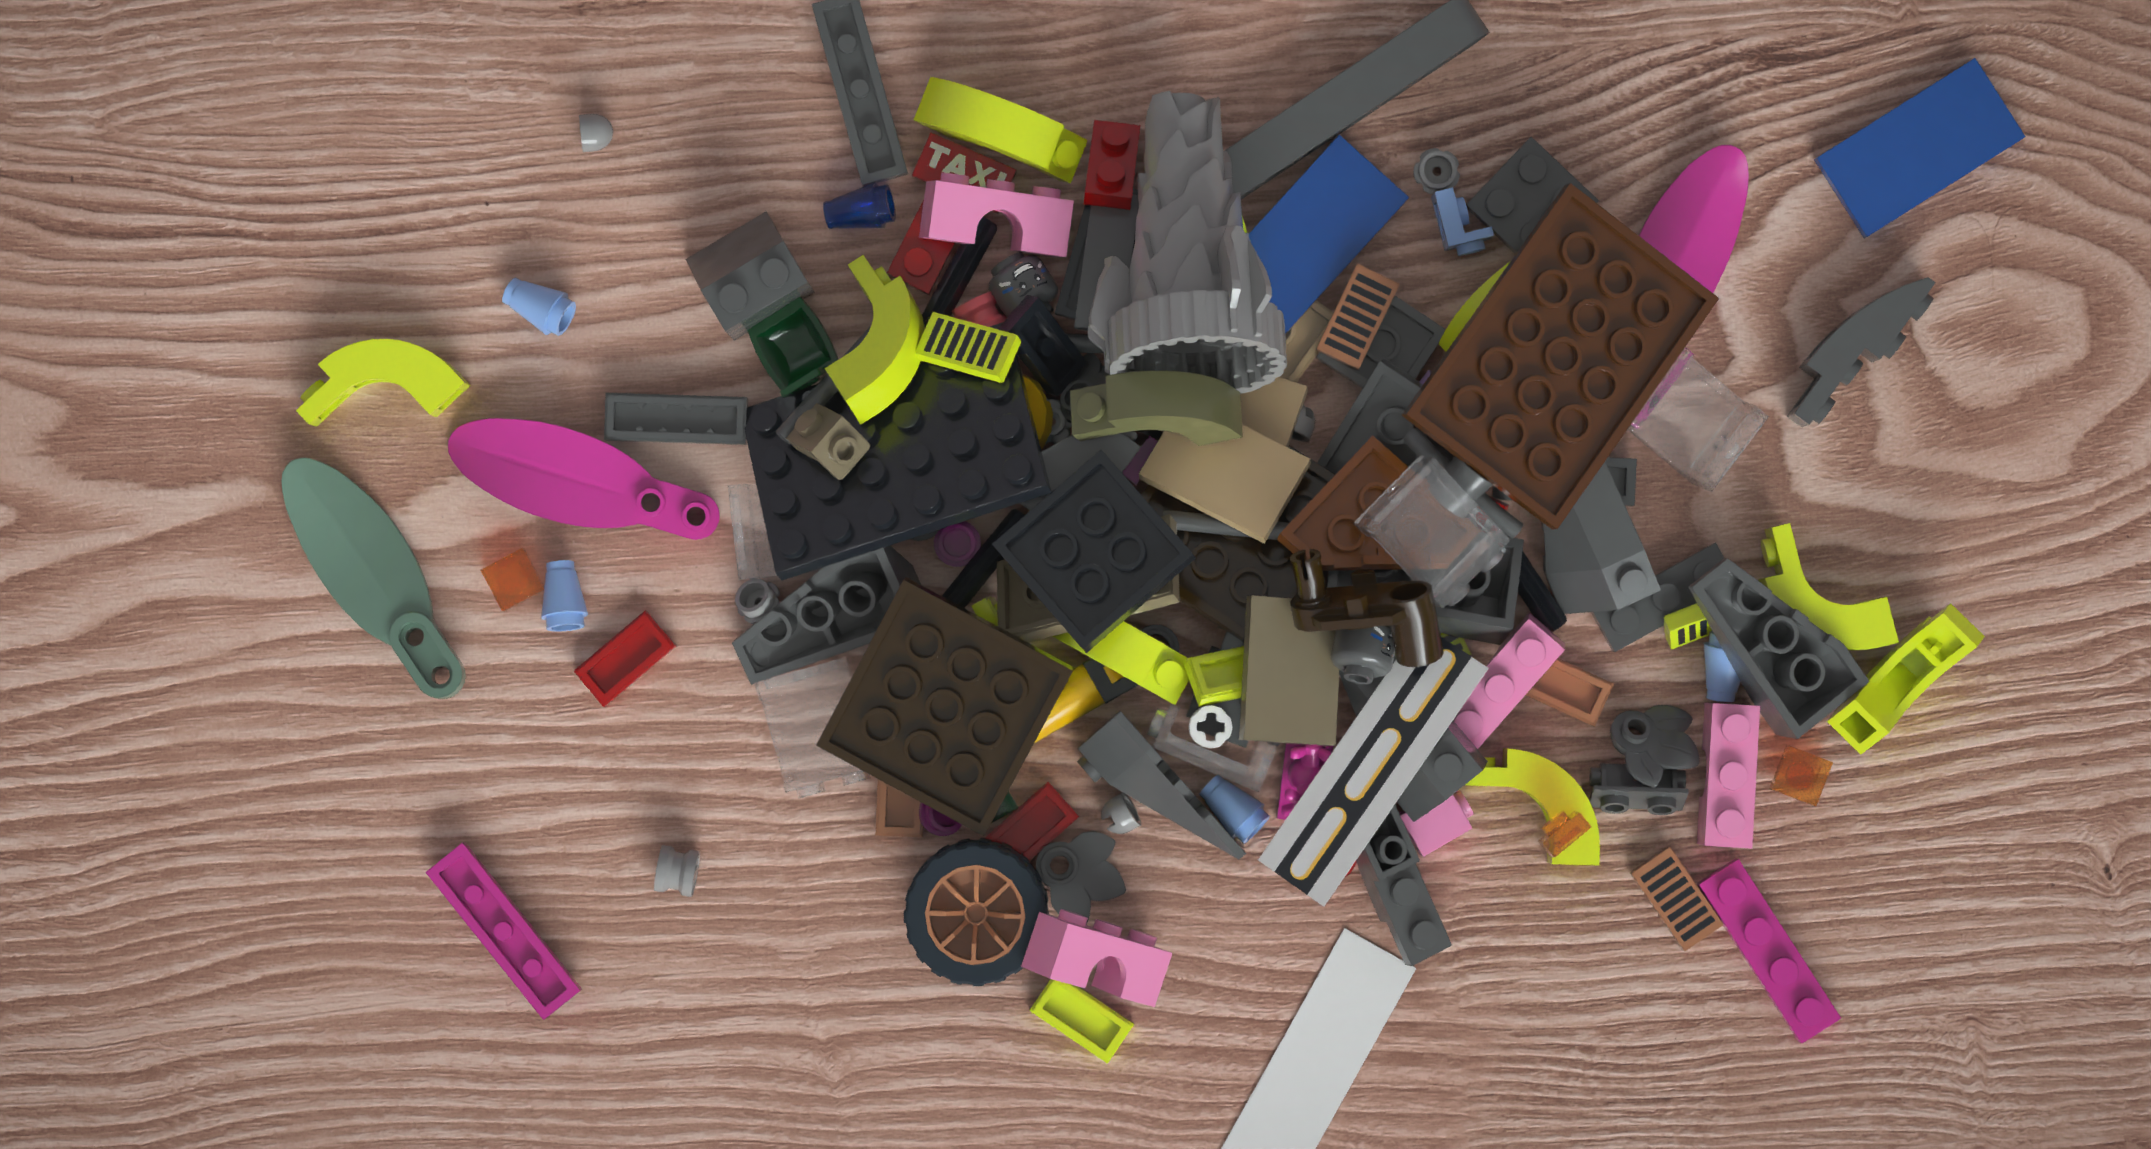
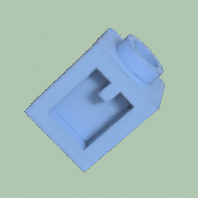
[1431,187,1494,256]

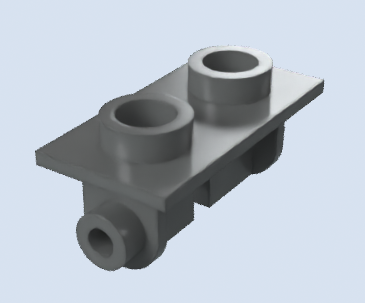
[1589,763,1689,815]

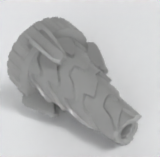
[1088,91,1287,394]

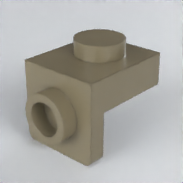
[786,403,870,480]

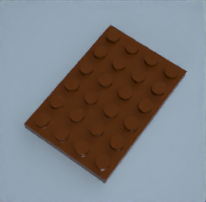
[1402,183,1719,530]

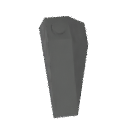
[1541,462,1661,614]
[1326,532,1524,645]
[732,545,921,685]
[1688,558,1870,739]
[1339,654,1488,822]
[1077,711,1246,860]

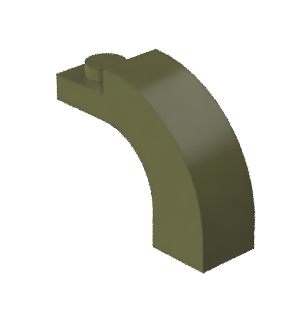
[1070,371,1243,446]

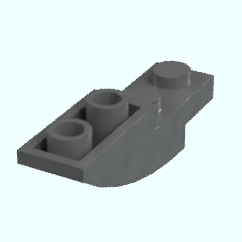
[1787,277,1936,427]
[1356,805,1452,966]

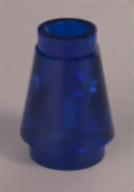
[823,182,896,229]

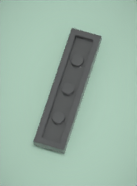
[812,0,908,187]

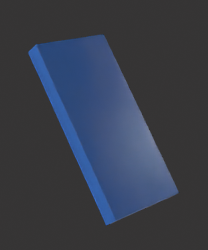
[1814,58,2026,239]
[1249,135,1409,334]

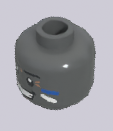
[988,252,1058,318]
[1331,626,1395,684]

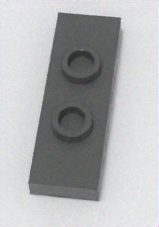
[604,393,748,445]

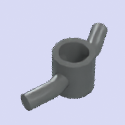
[1404,428,1523,539]

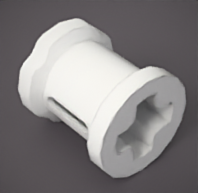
[1188,705,1233,748]

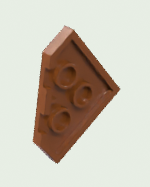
[1277,435,1480,571]

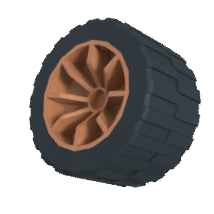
[904,838,1049,986]

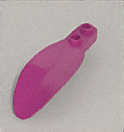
[1639,145,1749,293]
[448,418,720,540]

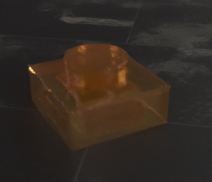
[481,548,544,612]
[1769,745,1833,807]
[1538,810,1591,858]

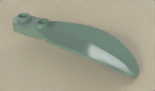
[281,457,466,699]

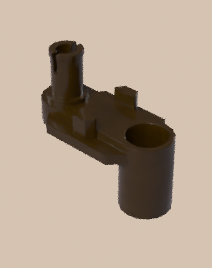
[1290,549,1444,667]

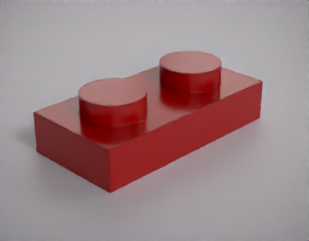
[1083,120,1141,210]
[887,200,956,295]

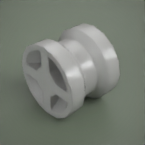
[654,845,700,897]

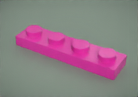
[425,842,582,1020]
[1697,858,1841,1044]

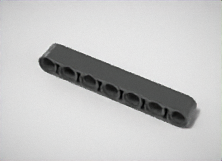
[1225,0,1490,200]

